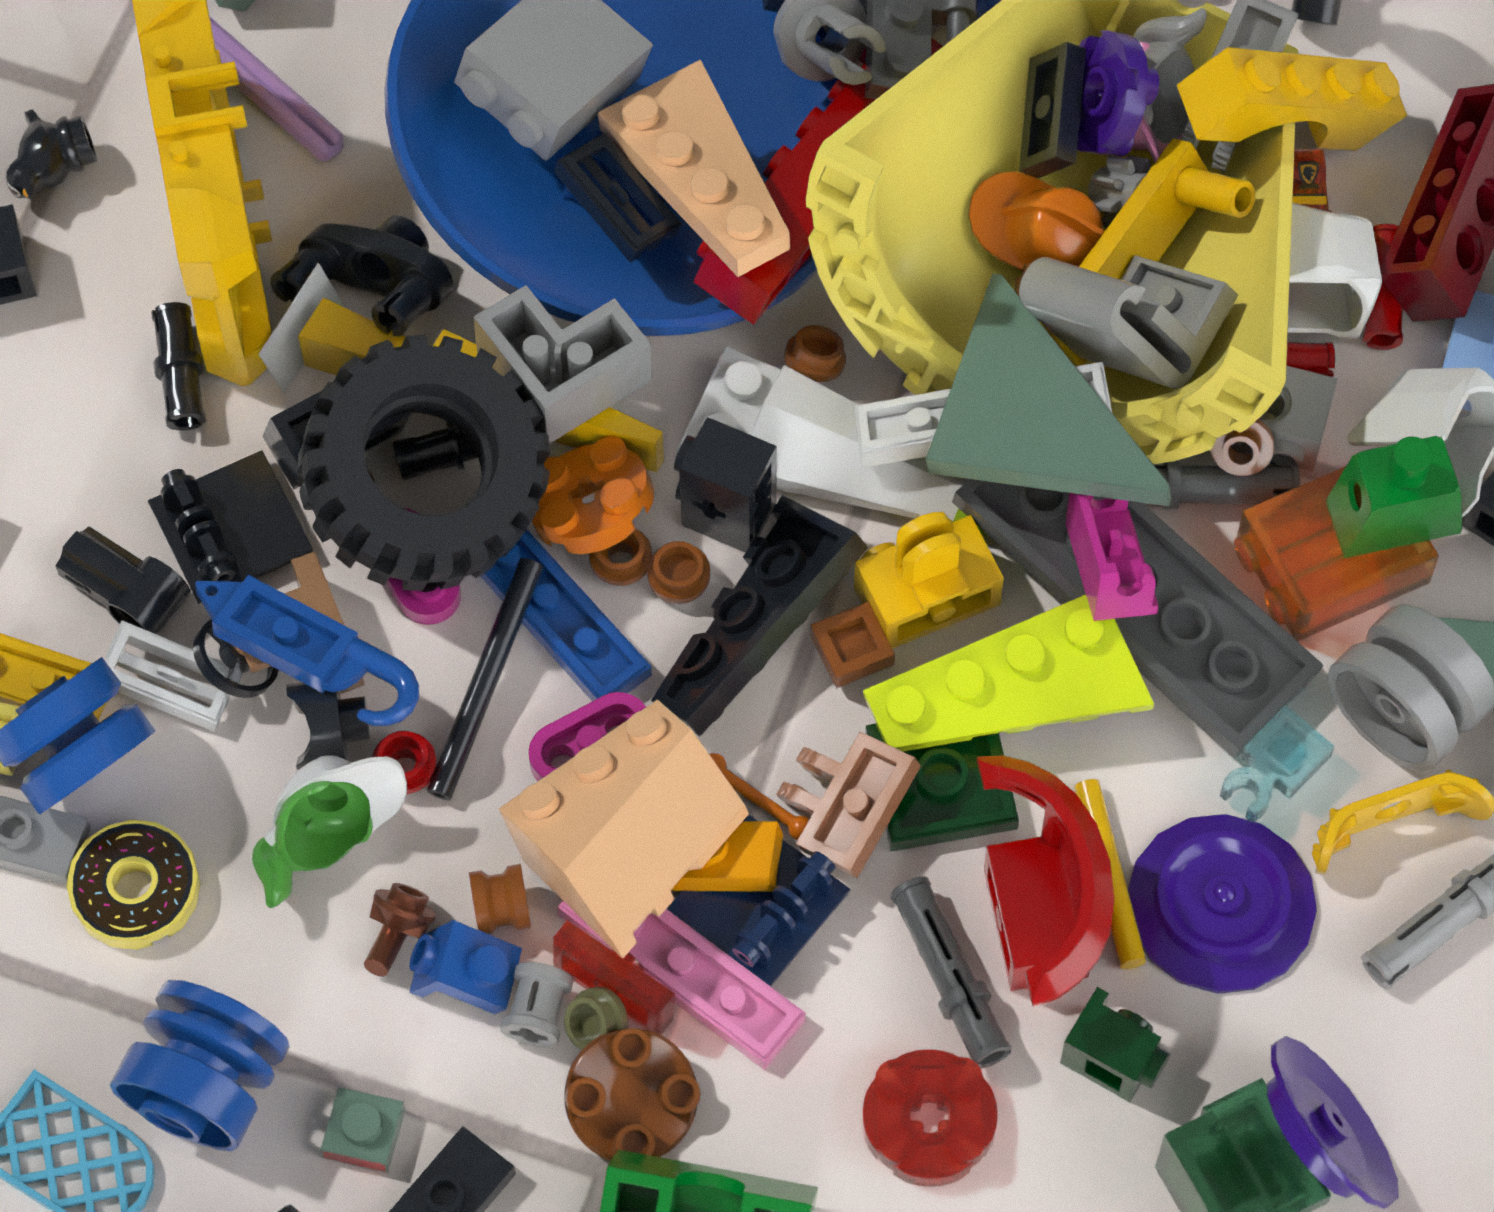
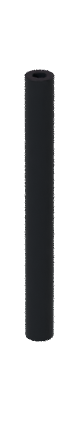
[427,558,543,801]

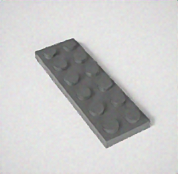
[952,479,1324,759]

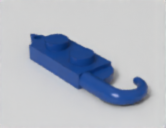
[195,575,420,726]

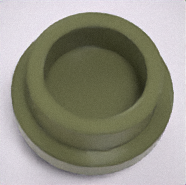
[564,987,628,1049]

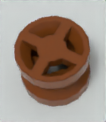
[468,864,531,935]

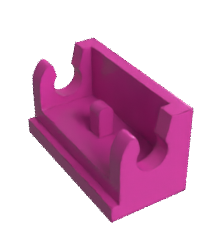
[1065,493,1158,621]

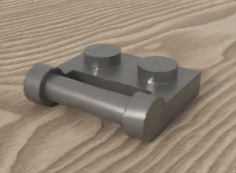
[865,0,977,99]

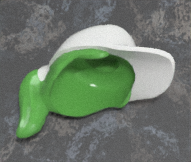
[252,755,407,908]

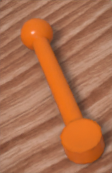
[709,753,809,840]

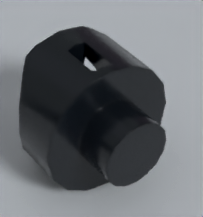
[286,682,370,770]

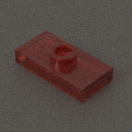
[553,921,675,1035]

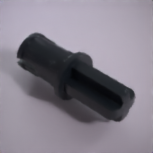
[393,422,478,480]

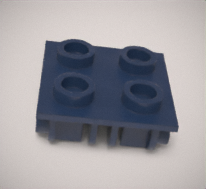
[667,815,851,987]

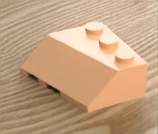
[499,699,749,959]

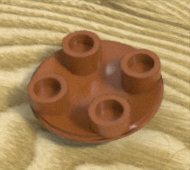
[564,1028,701,1160]

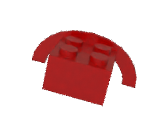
[977,755,1115,1007]

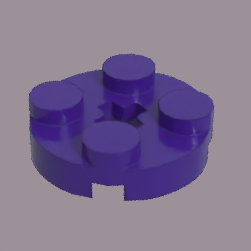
[1077,30,1160,156]

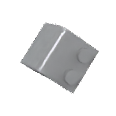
[1019,255,1238,389]

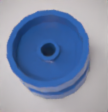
[0,657,156,815]

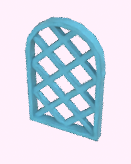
[0,1069,155,1212]

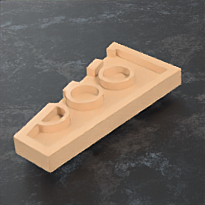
[598,59,790,277]

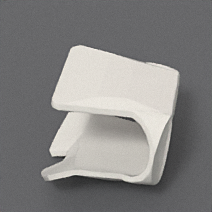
[1288,202,1382,337]
[1347,368,1494,517]

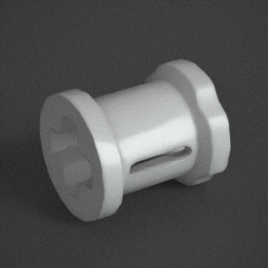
[500,962,574,1047]

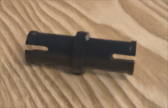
[151,302,206,431]

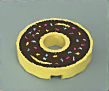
[66,820,201,950]

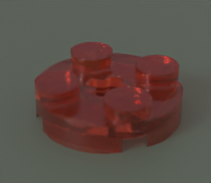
[862,1049,998,1187]

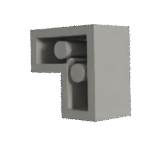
[473,285,652,443]

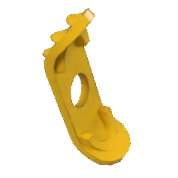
[1312,769,1494,875]

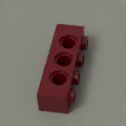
[1380,84,1494,322]

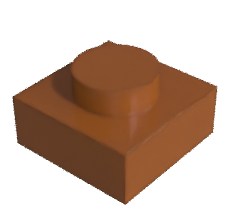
[810,601,895,689]

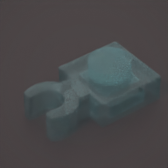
[1220,705,1335,822]

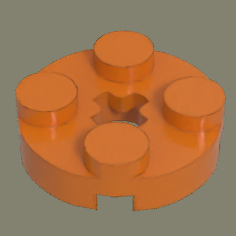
[532,436,654,554]

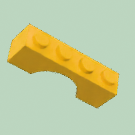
[1176,47,1408,151]

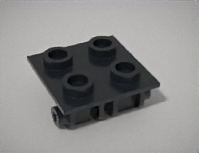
[147,450,314,604]

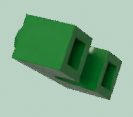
[600,1149,818,1212]

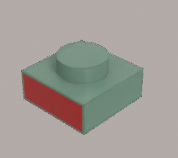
[321,1087,406,1173]

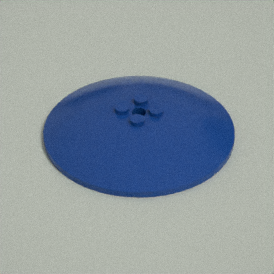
[384,0,838,336]

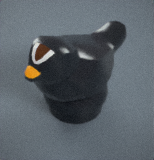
[6,109,97,200]

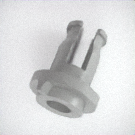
[773,0,886,85]

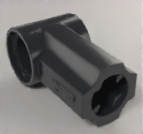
[55,526,191,635]

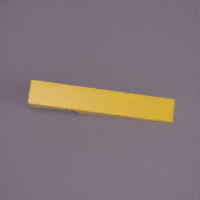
[298,297,664,473]

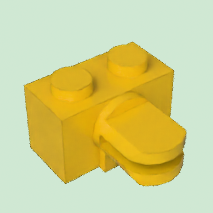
[854,511,1004,649]

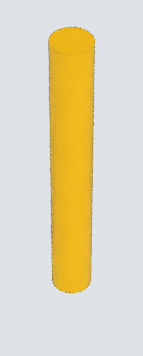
[1074,779,1146,969]

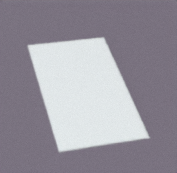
[259,263,342,394]

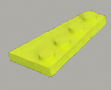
[863,594,1154,752]

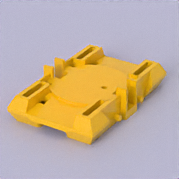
[132,0,272,386]

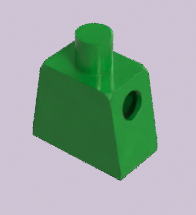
[1326,436,1462,558]

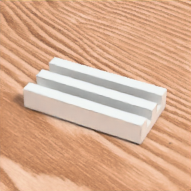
[104,621,230,732]

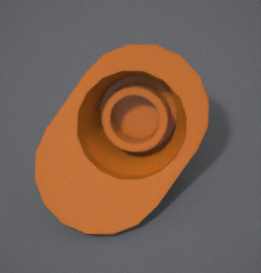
[968,171,1105,271]

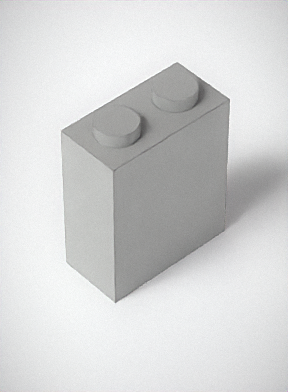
[454,0,653,161]

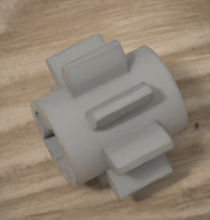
[1088,155,1151,228]

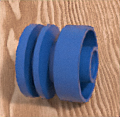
[109,980,290,1151]

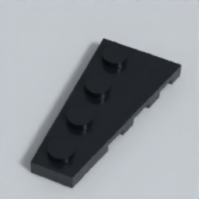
[651,495,868,737]

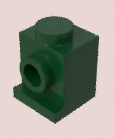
[1060,987,1171,1102]

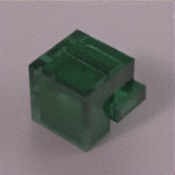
[1155,1078,1331,1212]

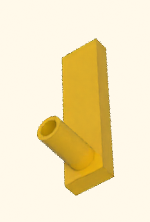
[1039,138,1255,366]

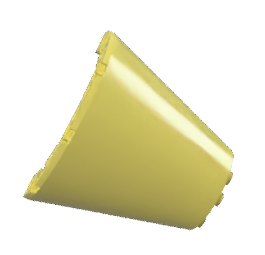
[806,0,1298,464]

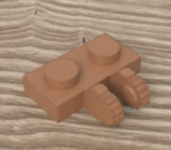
[776,732,921,878]

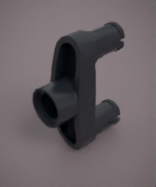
[270,215,454,337]

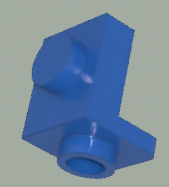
[409,920,522,1014]

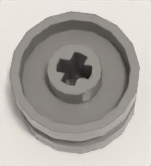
[1327,604,1494,772]

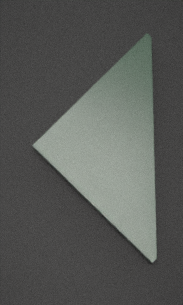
[926,273,1171,507]

